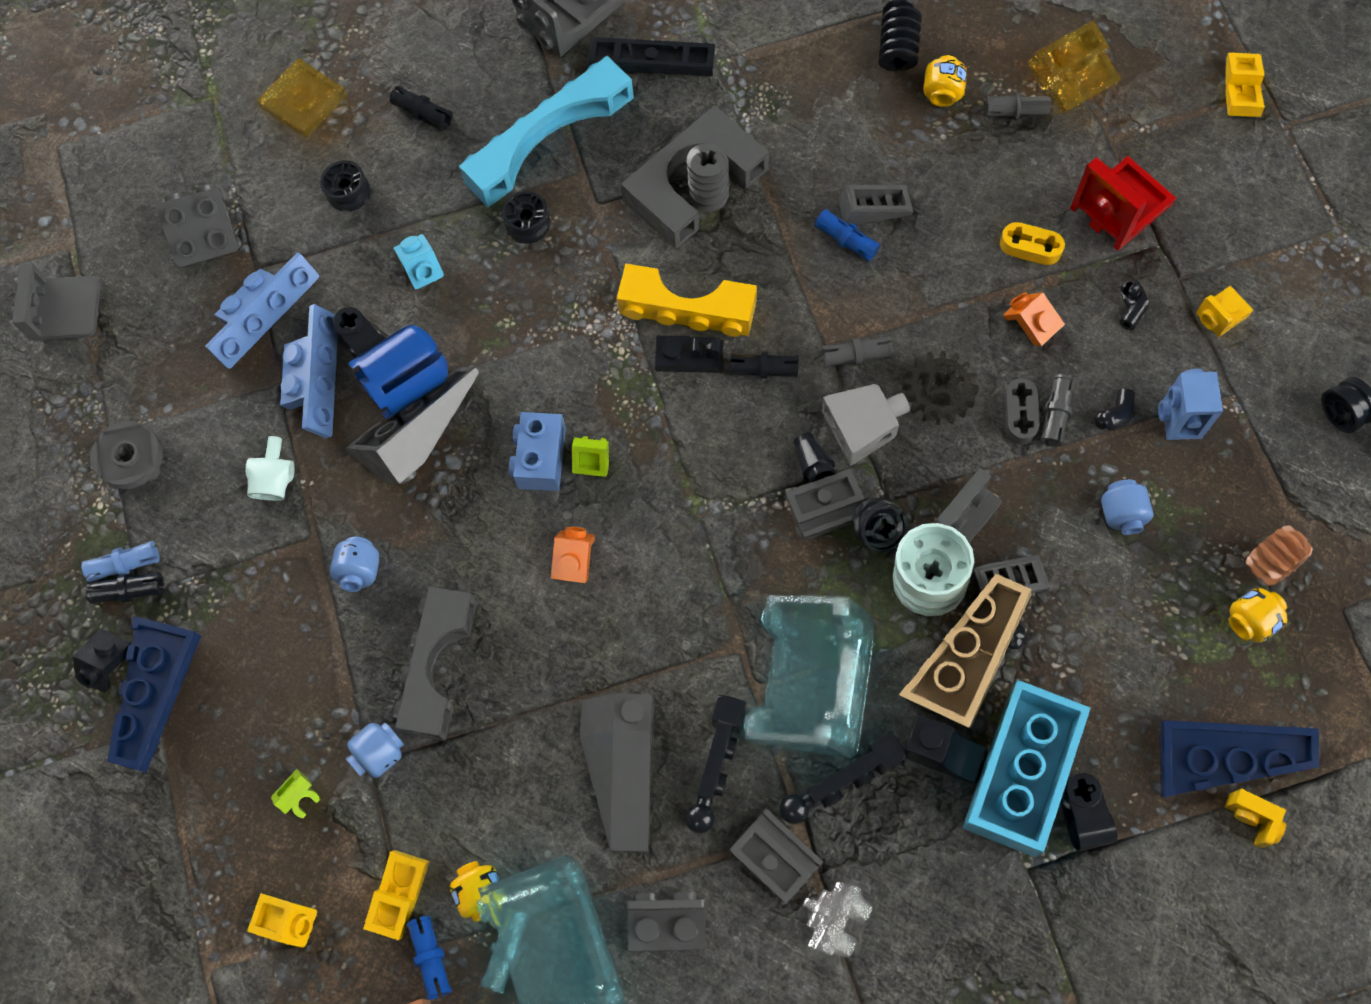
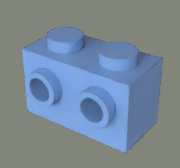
[1158,369,1223,440]
[509,412,566,491]

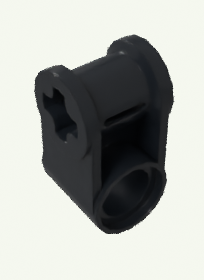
[333,307,386,358]
[1060,773,1118,852]

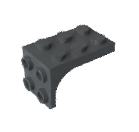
[512,0,627,57]

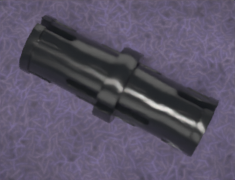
[390,85,453,130]
[730,351,799,379]
[86,572,165,604]

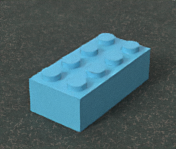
[962,680,1090,857]

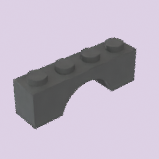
[393,586,477,742]

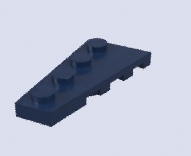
[107,616,201,773]
[1160,720,1320,797]

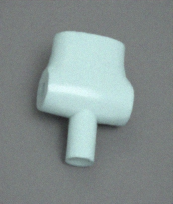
[246,436,295,501]

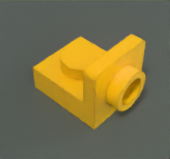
[1196,286,1253,338]
[1225,789,1286,849]
[247,893,317,948]

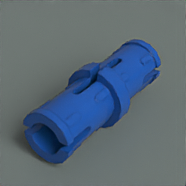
[814,209,880,262]
[406,915,452,1001]

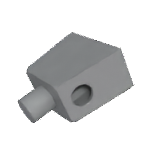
[822,384,910,466]

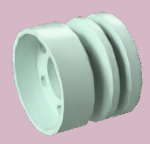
[893,523,974,616]

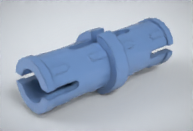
[82,541,160,582]

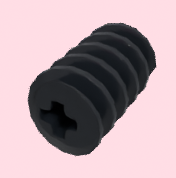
[878,0,922,71]

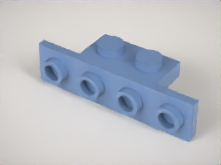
[205,252,319,369]
[280,304,338,438]

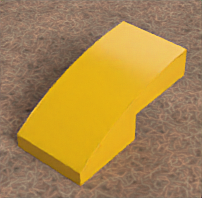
[1226,53,1265,117]
[363,850,430,940]

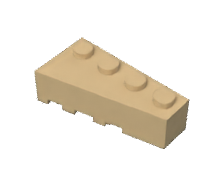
[899,574,1031,729]

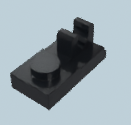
[655,335,724,373]

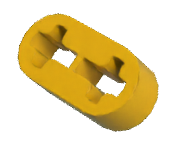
[1000,222,1065,265]

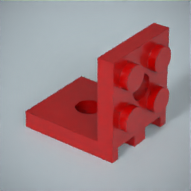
[1070,156,1176,251]

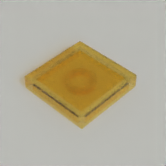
[257,58,347,138]

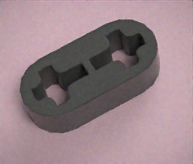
[1004,378,1040,445]

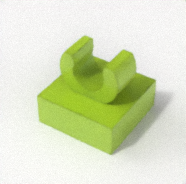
[572,436,609,477]
[271,769,320,818]

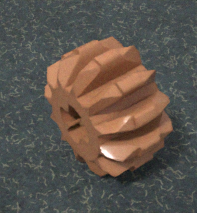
[1246,525,1313,586]

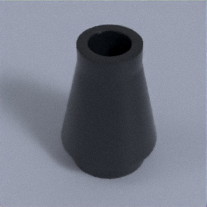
[794,432,835,483]

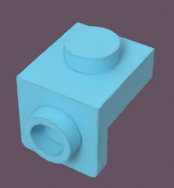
[393,234,444,289]

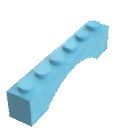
[459,56,634,208]

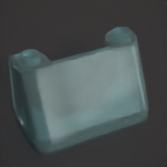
[744,595,874,758]
[477,855,626,1004]

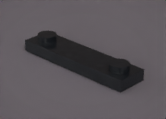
[588,37,715,77]

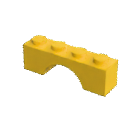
[617,263,757,337]

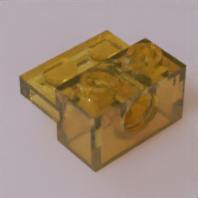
[1028,20,1121,114]

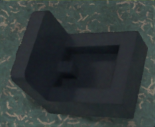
[72,629,131,693]

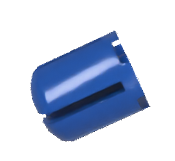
[348,325,448,420]

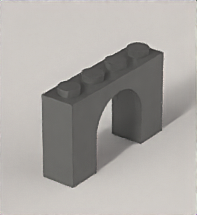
[621,105,769,249]

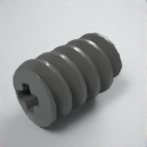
[687,143,729,212]

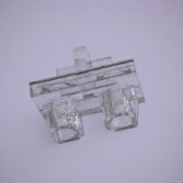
[803,882,873,958]

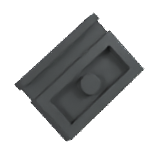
[785,468,864,541]
[729,809,823,905]

